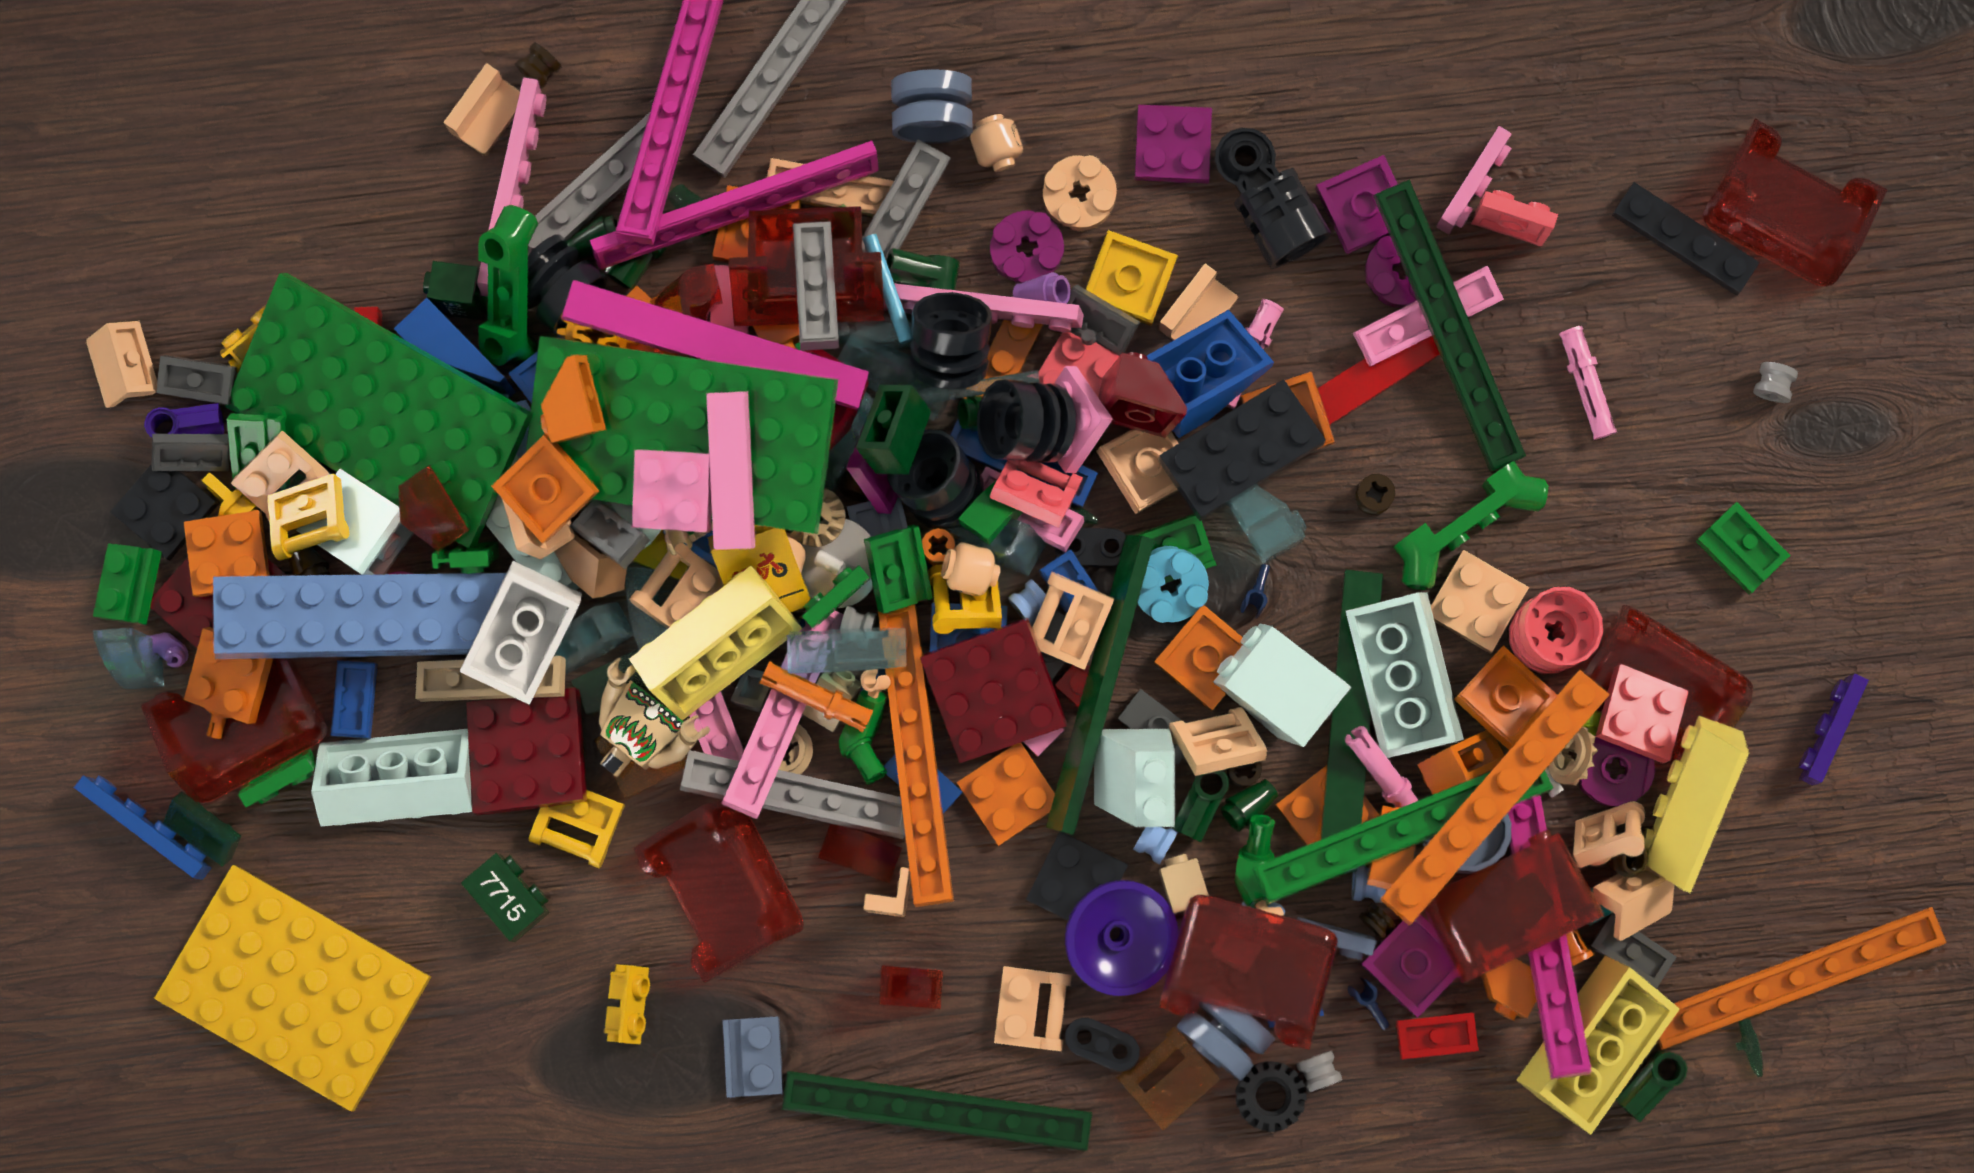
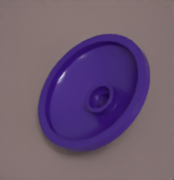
[1065,880,1178,996]

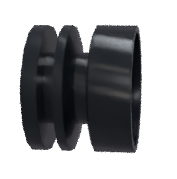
[527,234,608,335]
[909,292,992,389]
[977,379,1076,463]
[887,429,984,529]

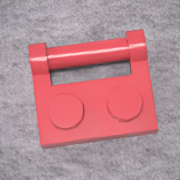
[989,460,1083,528]

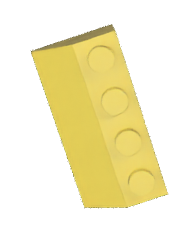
[629,566,802,721]
[1643,716,1749,893]
[1516,956,1679,1134]

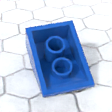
[394,298,516,397]
[1147,310,1274,438]

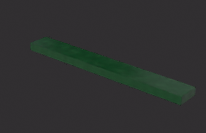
[1373,179,1526,471]
[1046,535,1154,835]
[1320,569,1383,873]
[782,1071,1092,1151]

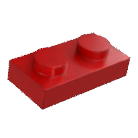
[1396,1012,1479,1059]

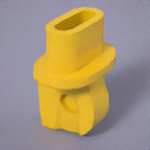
[202,472,258,516]

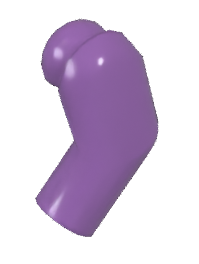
[133,632,188,668]

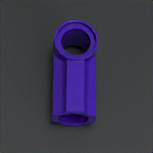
[144,403,225,438]

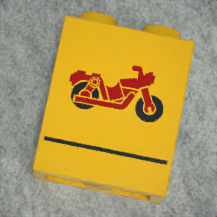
[708,525,811,613]

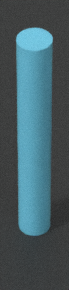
[862,234,913,344]

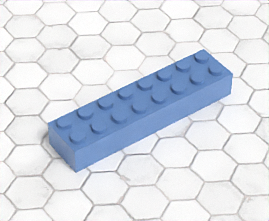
[213,573,506,659]

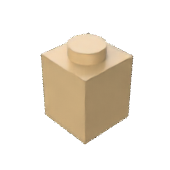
[1159,854,1210,914]

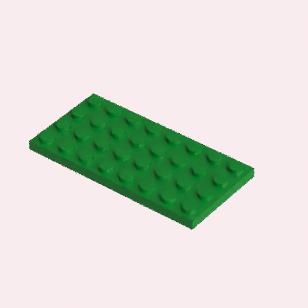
[225,273,533,549]
[526,336,838,534]

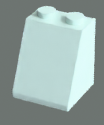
[296,469,420,575]
[1213,624,1351,747]
[1094,729,1174,827]

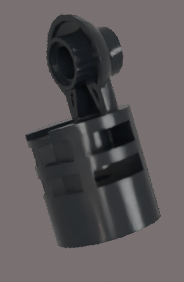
[1215,127,1332,269]

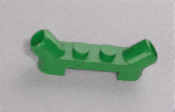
[478,205,538,366]
[1393,461,1548,590]

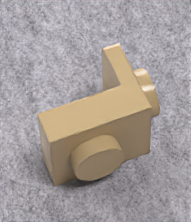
[802,665,862,732]

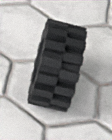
[1235,1061,1307,1132]

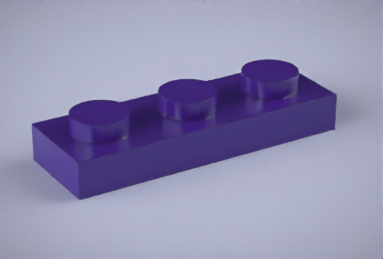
[1799,674,1869,786]

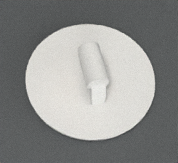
[800,519,873,608]

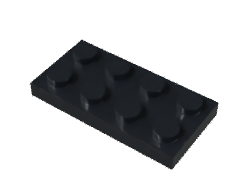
[1158,379,1326,521]

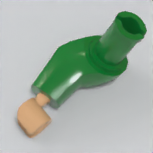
[839,668,891,785]
[1234,814,1284,930]

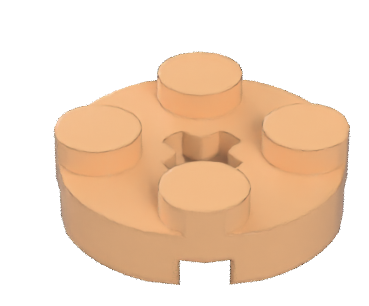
[1043,155,1117,231]

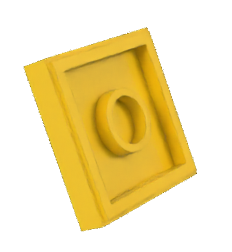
[1086,230,1178,326]

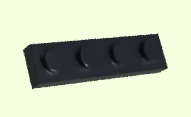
[1611,182,1760,296]

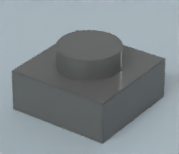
[730,669,771,713]

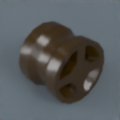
[515,42,562,89]
[1355,474,1396,515]

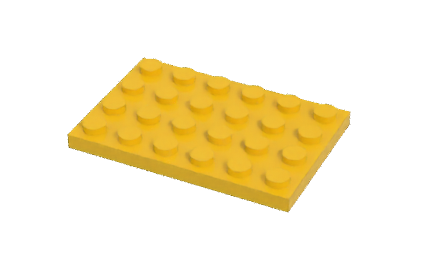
[154,865,431,1112]

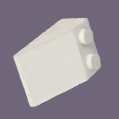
[459,561,582,705]

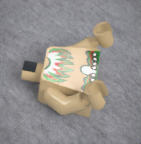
[599,657,710,777]

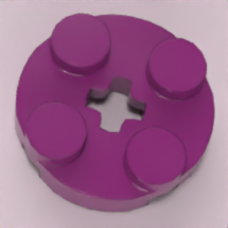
[990,210,1064,284]
[1365,235,1417,308]
[1579,737,1655,807]

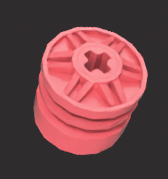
[1508,587,1603,674]

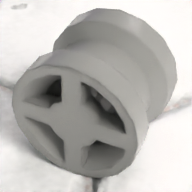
[1753,362,1798,403]
[838,606,877,650]
[1296,1050,1343,1093]

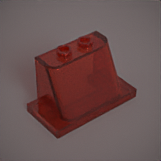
[729,206,885,327]

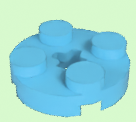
[1138,546,1209,623]

